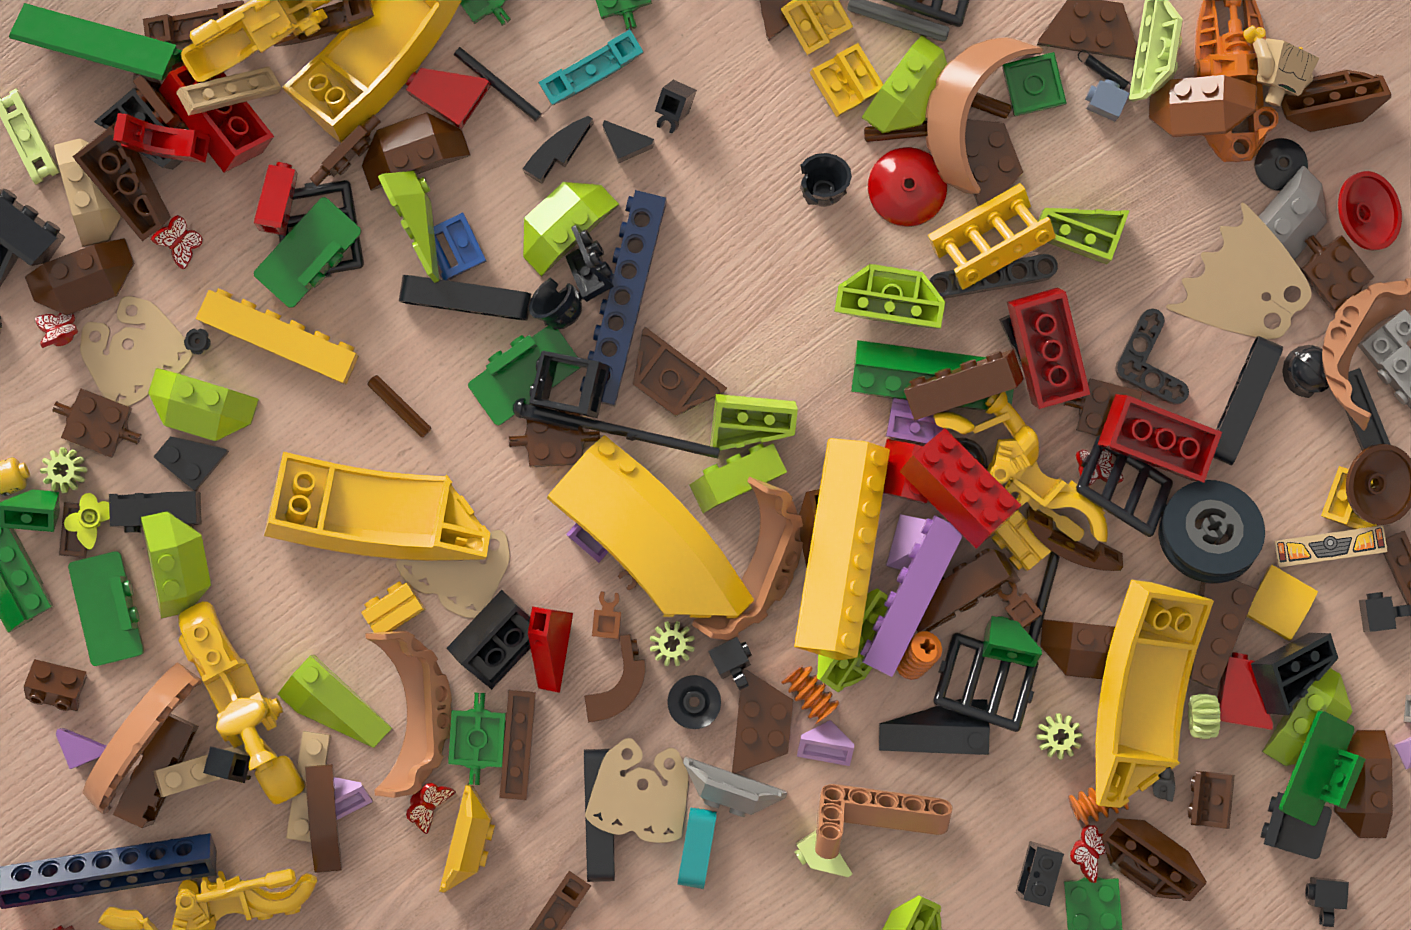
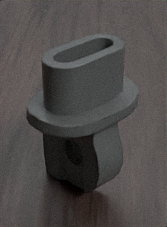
[1152,767,1175,802]

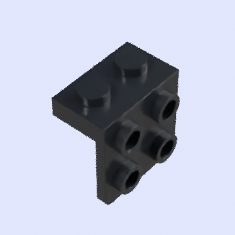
[565,225,614,302]
[1261,792,1332,859]

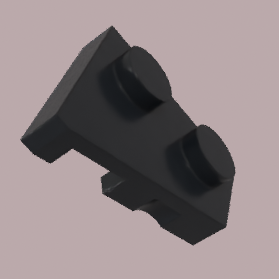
[154,436,229,491]

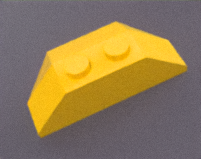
[439,784,495,893]

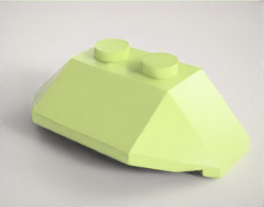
[1128,0,1183,102]

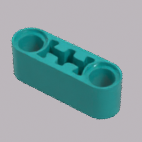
[677,807,717,889]

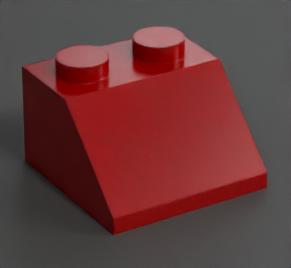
[883,439,928,504]

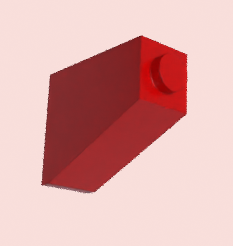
[406,68,491,130]
[254,162,298,236]
[1217,652,1273,730]

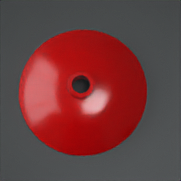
[868,147,947,227]
[1338,171,1402,251]

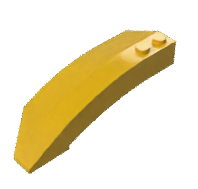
[282,0,462,143]
[547,435,754,618]
[264,452,490,561]
[1095,580,1214,808]

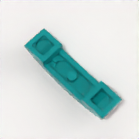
[538,29,644,106]

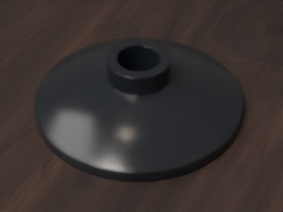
[1254,138,1308,191]
[667,675,721,729]

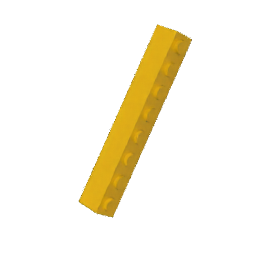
[794,438,890,660]

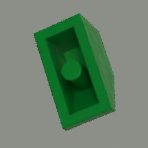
[0,489,60,532]
[982,616,1042,667]

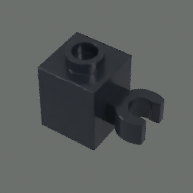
[655,80,697,134]
[1359,592,1411,632]
[708,637,752,690]
[203,746,251,783]
[1305,877,1349,927]

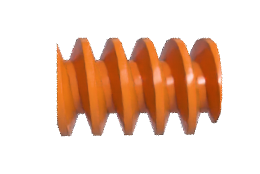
[896,631,942,680]
[781,665,839,724]
[1068,787,1129,826]

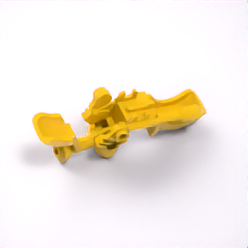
[181,0,333,82]
[933,392,1108,542]
[178,601,305,805]
[99,869,317,930]

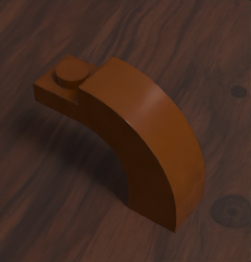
[584,634,646,723]

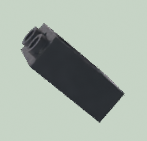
[529,351,610,419]
[1015,841,1064,907]

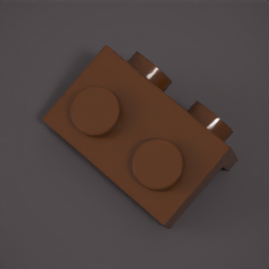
[23,659,87,711]
[1188,771,1235,829]

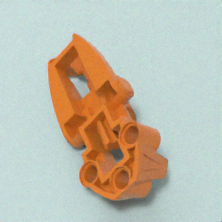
[1194,0,1279,162]

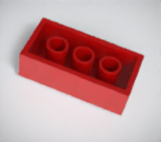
[159,65,274,173]
[1007,287,1090,409]
[1097,394,1222,483]
[900,428,1022,549]

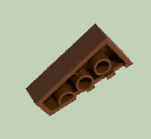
[72,122,171,242]
[904,349,1024,421]
[916,548,1021,633]
[1189,580,1258,689]
[113,714,199,829]

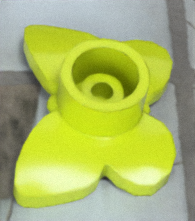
[64,493,110,550]

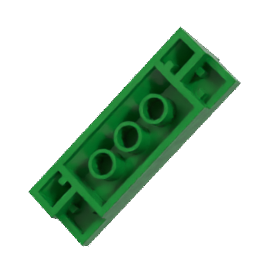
[9,3,183,80]
[851,340,1014,411]
[0,528,54,633]

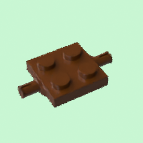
[309,114,381,187]
[1300,235,1374,311]
[1064,378,1143,436]
[52,388,141,458]
[509,411,600,467]

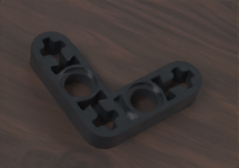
[1115,308,1189,405]

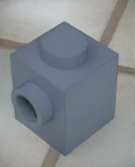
[1085,80,1130,122]

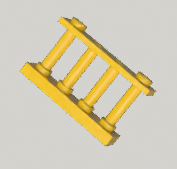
[928,183,1056,290]

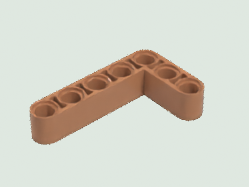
[815,784,953,859]

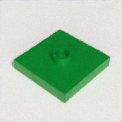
[1002,52,1067,117]

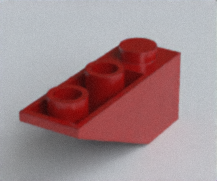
[528,606,573,693]

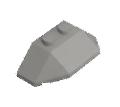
[1259,166,1327,260]
[683,756,787,817]

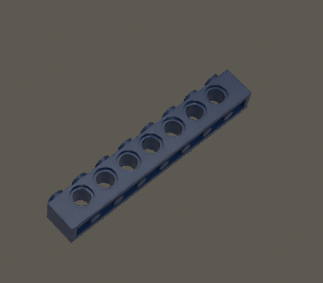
[580,190,667,407]
[0,833,217,909]

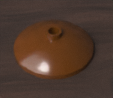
[1346,444,1411,525]

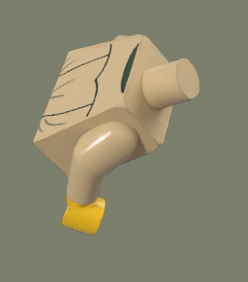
[1244,26,1319,107]

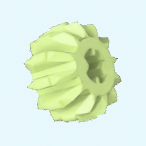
[40,447,88,493]
[650,621,695,666]
[1187,694,1221,739]
[1036,713,1083,760]

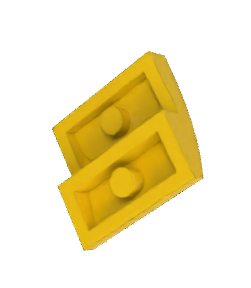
[781,0,853,55]
[809,43,883,117]
[1321,466,1377,529]
[1247,565,1318,641]

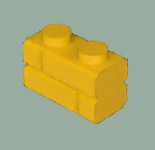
[991,510,1051,571]
[361,581,426,633]

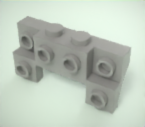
[1358,309,1411,409]

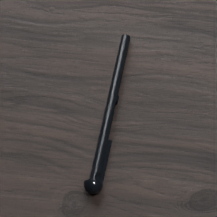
[512,398,720,459]

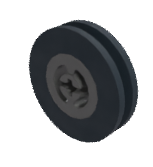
[1158,480,1265,583]

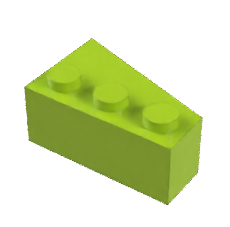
[1037,208,1130,265]
[710,394,798,450]
[689,443,787,513]

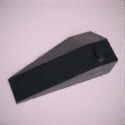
[879,699,990,755]

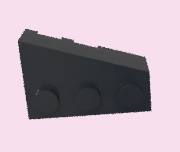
[94,88,183,170]
[109,491,202,533]
[1251,633,1338,715]

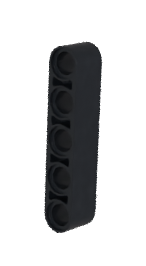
[929,254,1058,299]
[399,275,532,321]
[1213,336,1283,466]
[584,749,615,882]

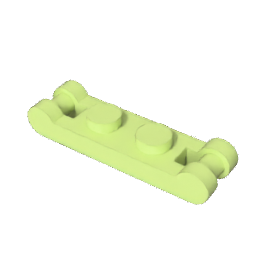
[0,88,60,185]

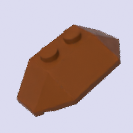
[1149,75,1257,137]

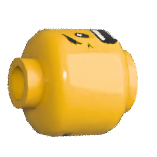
[0,457,30,496]

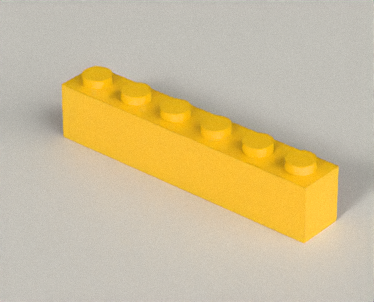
[196,288,359,385]

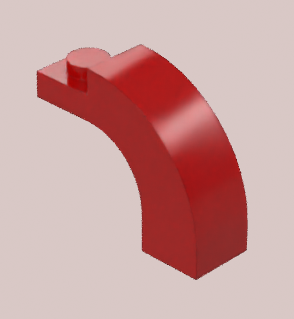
[113,113,210,163]

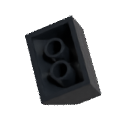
[0,189,65,266]
[446,590,531,690]

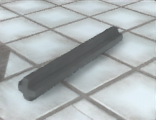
[847,0,950,42]

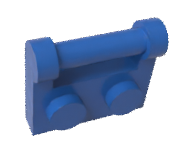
[433,213,487,281]

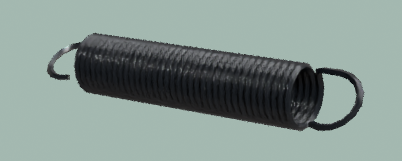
[1078,50,1131,90]

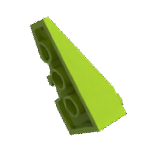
[378,171,439,283]
[278,655,392,748]

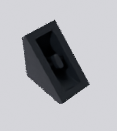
[603,120,655,163]

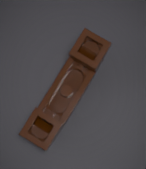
[143,0,244,44]
[273,0,374,47]
[1027,506,1123,571]
[305,764,342,873]
[529,871,591,930]

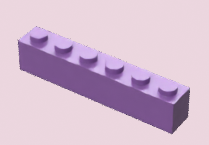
[860,515,963,677]

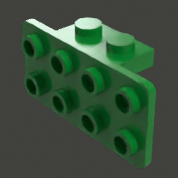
[254,197,362,308]
[468,326,581,426]
[68,551,144,666]
[1279,710,1366,826]

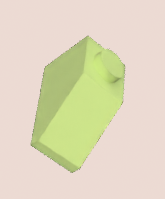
[794,831,853,877]

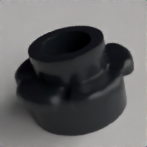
[184,329,211,355]

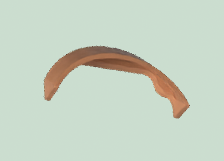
[925,38,1043,194]
[1322,278,1411,431]
[692,476,803,640]
[365,631,452,798]
[83,662,203,814]

